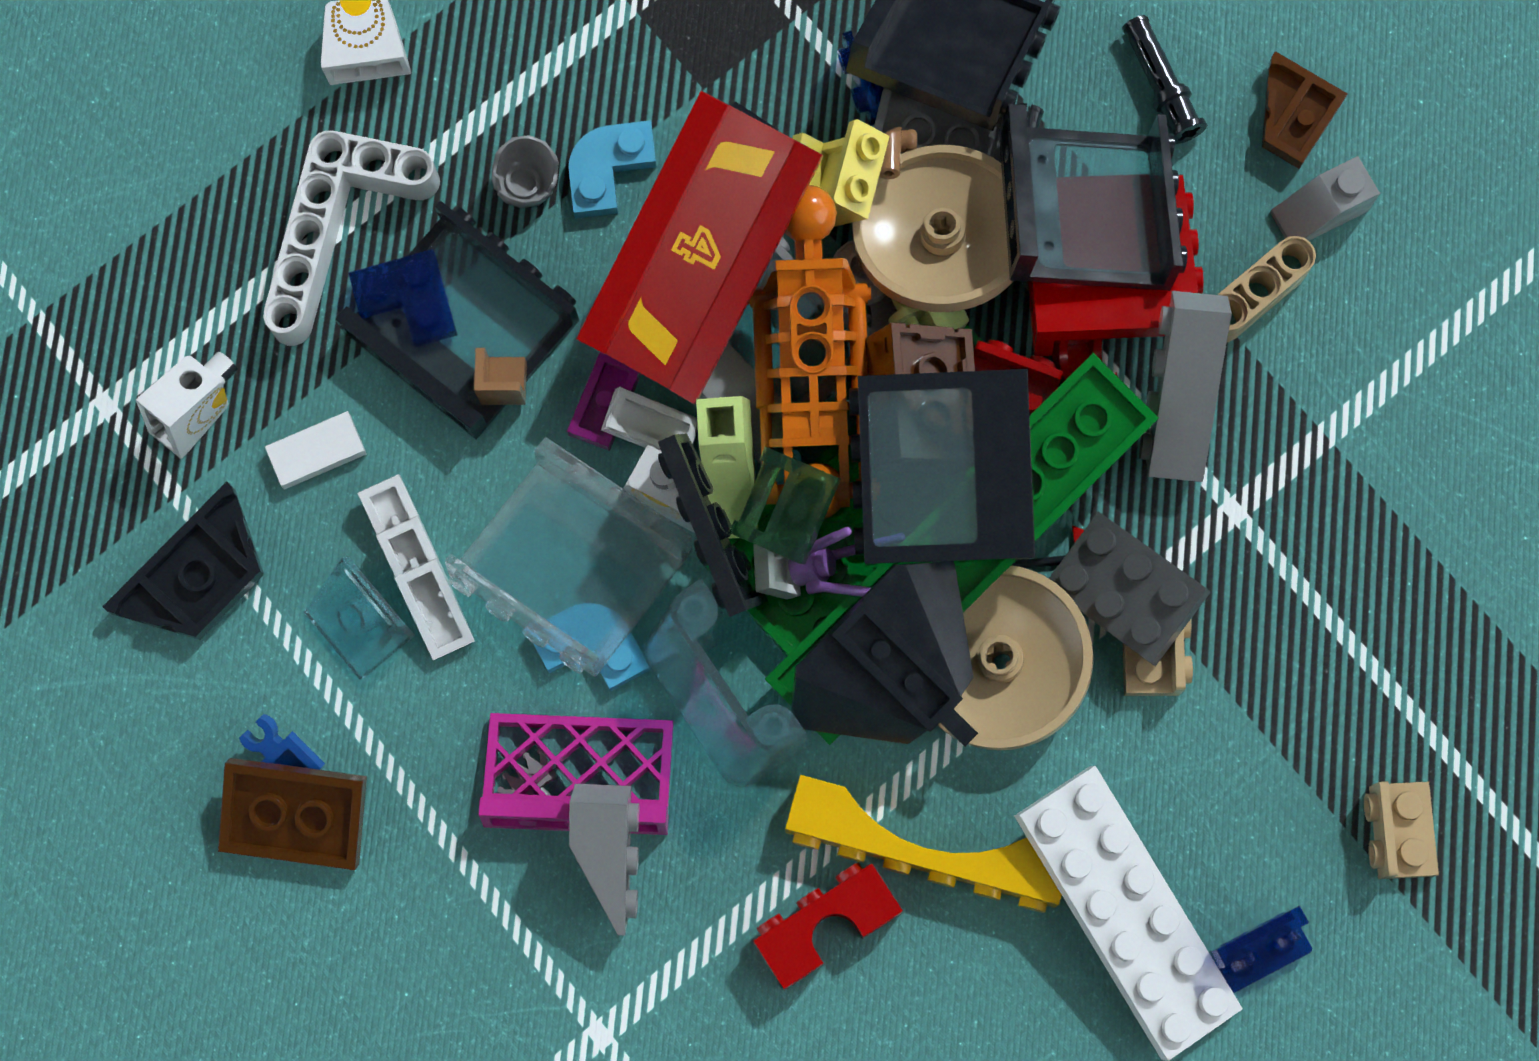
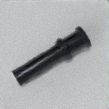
[1122,15,1207,144]

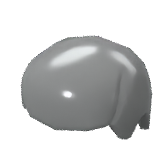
[492,135,559,208]

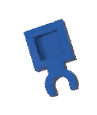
[239,714,325,770]

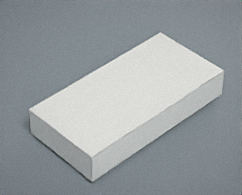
[601,387,698,451]
[265,411,367,490]

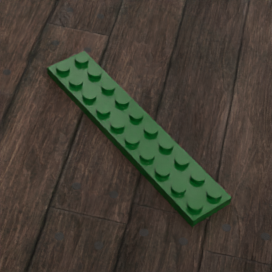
[765,353,1159,745]

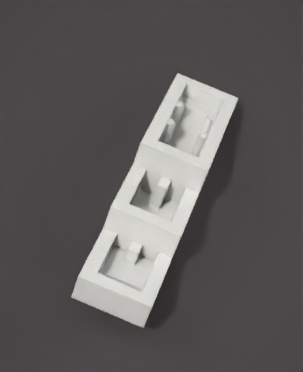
[357,474,475,660]

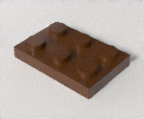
[218,758,367,870]

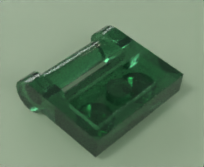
[729,447,841,565]

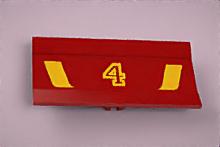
[576,91,824,404]

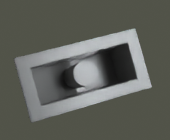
[1270,156,1380,241]

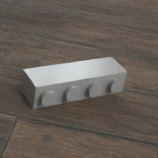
[1139,291,1232,482]

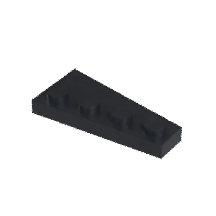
[658,433,769,617]

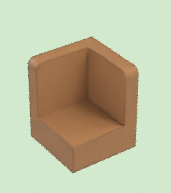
[474,348,527,405]

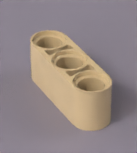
[1218,236,1316,342]

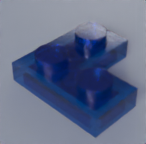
[348,249,458,347]

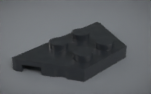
[102,481,264,640]

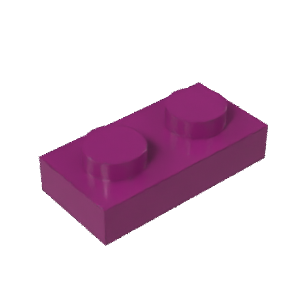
[567,352,641,451]

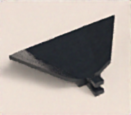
[790,561,978,747]

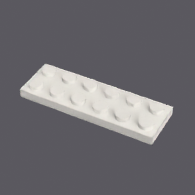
[1014,766,1243,1061]

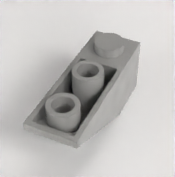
[569,784,640,936]

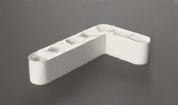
[263,131,440,346]

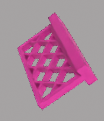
[479,713,674,835]

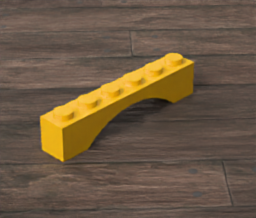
[785,775,1061,913]

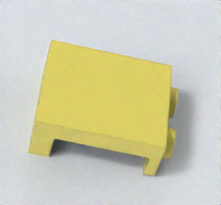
[792,119,890,227]

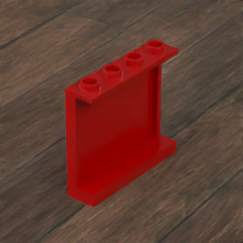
[1027,175,1204,356]

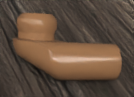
[879,127,917,179]

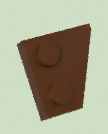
[1262,51,1348,169]

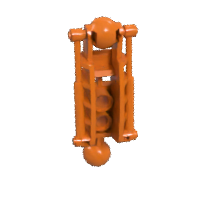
[748,185,880,521]

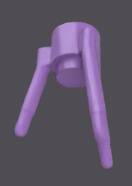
[788,527,905,597]

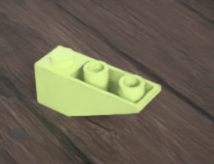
[696,396,759,539]

